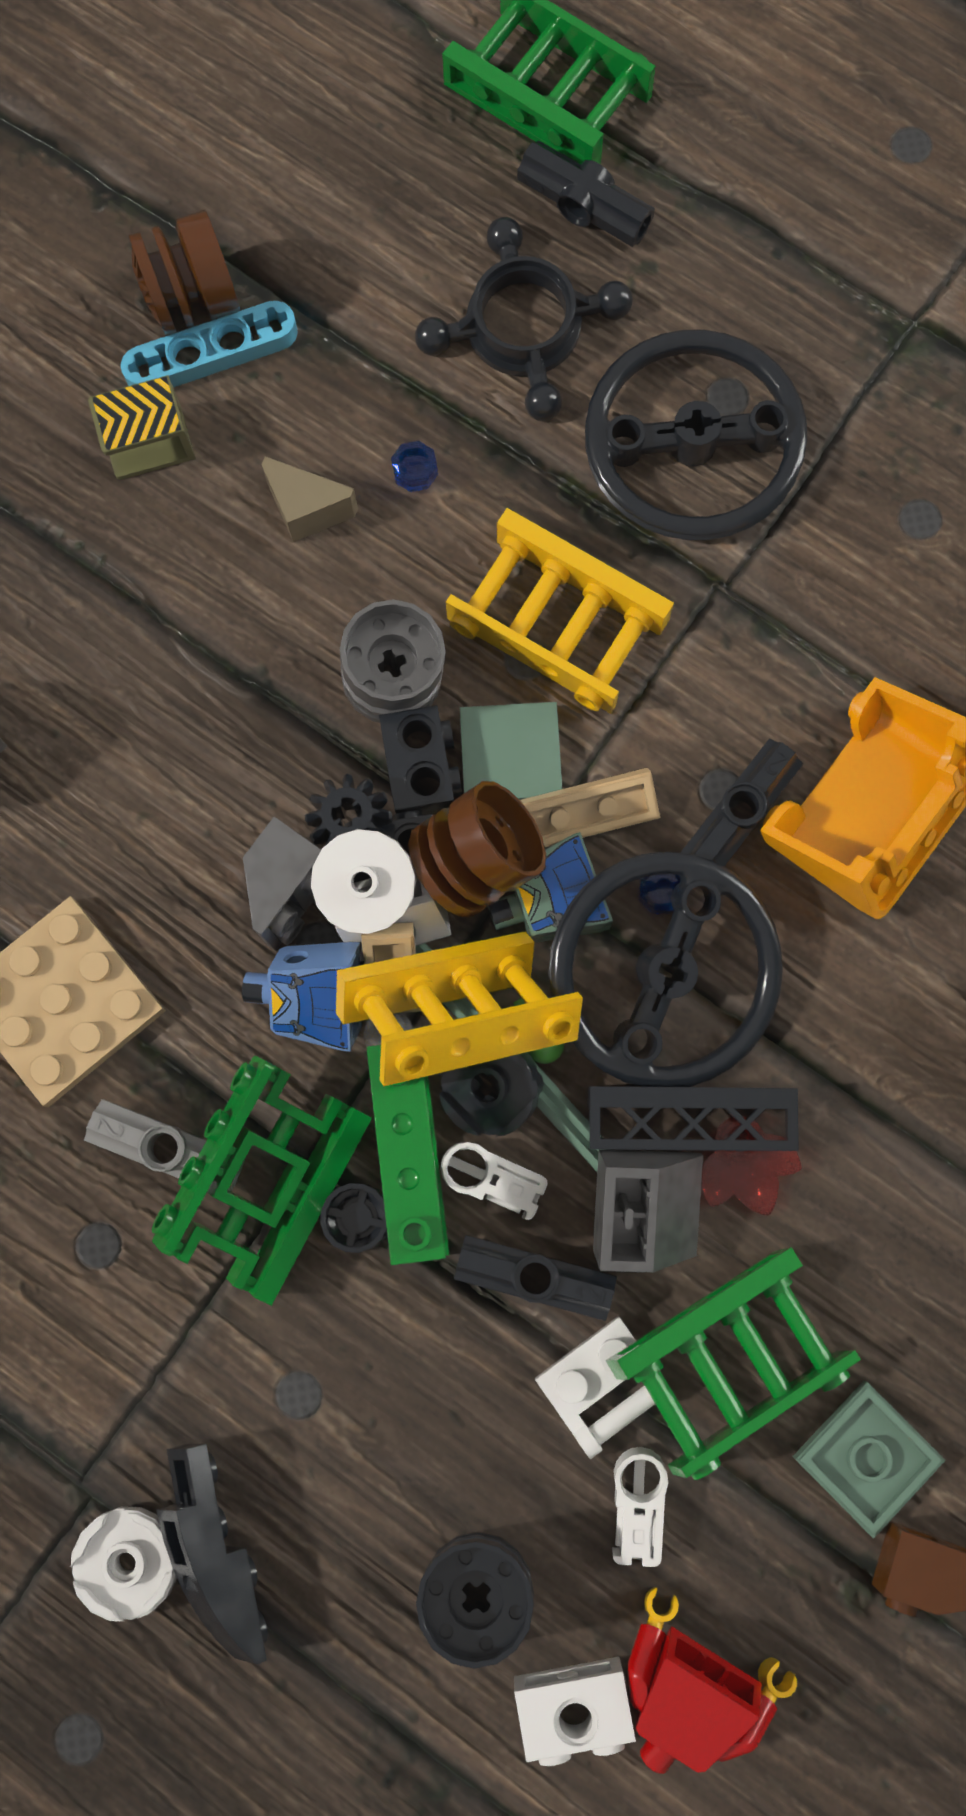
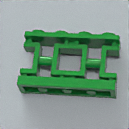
[152,1055,372,1306]

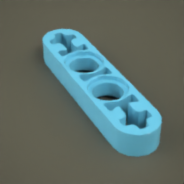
[121,301,298,387]

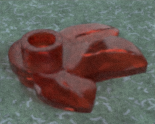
[701,1116,802,1216]

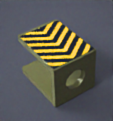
[88,375,196,480]

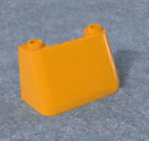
[760,677,966,919]

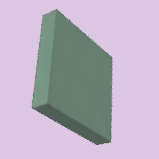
[460,702,562,800]
[792,1381,946,1539]

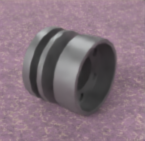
[340,599,446,723]

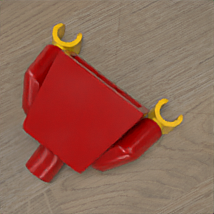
[628,1587,797,1774]

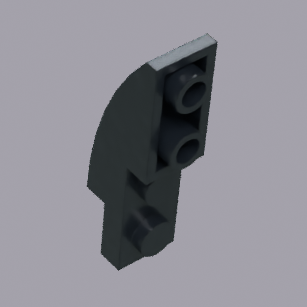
[156,1444,268,1664]

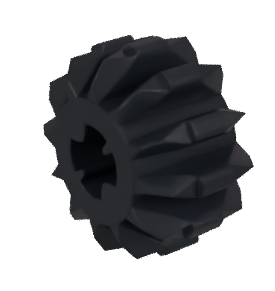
[305,774,393,846]

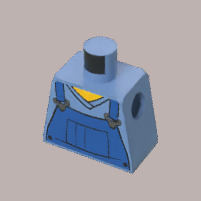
[242,942,362,1052]

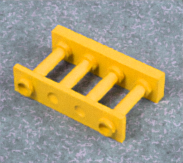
[446,508,674,714]
[336,931,583,1086]

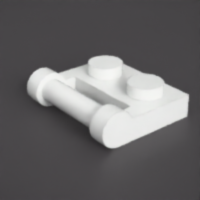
[535,1316,655,1459]

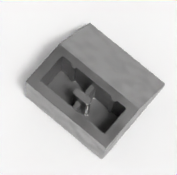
[243,817,321,951]
[593,1150,703,1272]

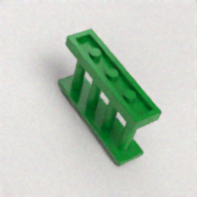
[442,0,656,165]
[366,1045,450,1265]
[605,1247,861,1480]

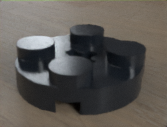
[439,1052,544,1137]

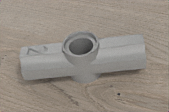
[84,1099,245,1192]

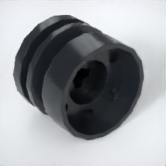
[416,1532,534,1669]

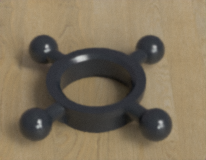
[415,217,633,421]

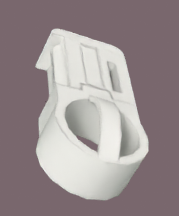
[440,1142,548,1220]
[612,1447,668,1567]

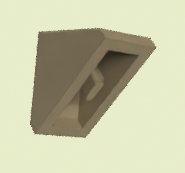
[261,456,358,542]

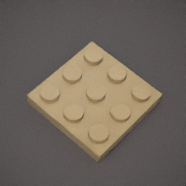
[0,896,166,1108]

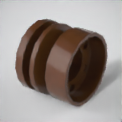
[129,210,241,336]
[408,781,546,917]

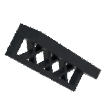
[587,1086,799,1151]

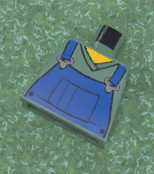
[487,832,613,943]

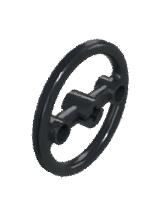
[585,330,807,540]
[549,852,783,1087]

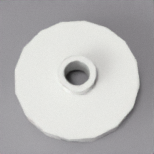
[311,829,416,934]
[71,1507,177,1621]

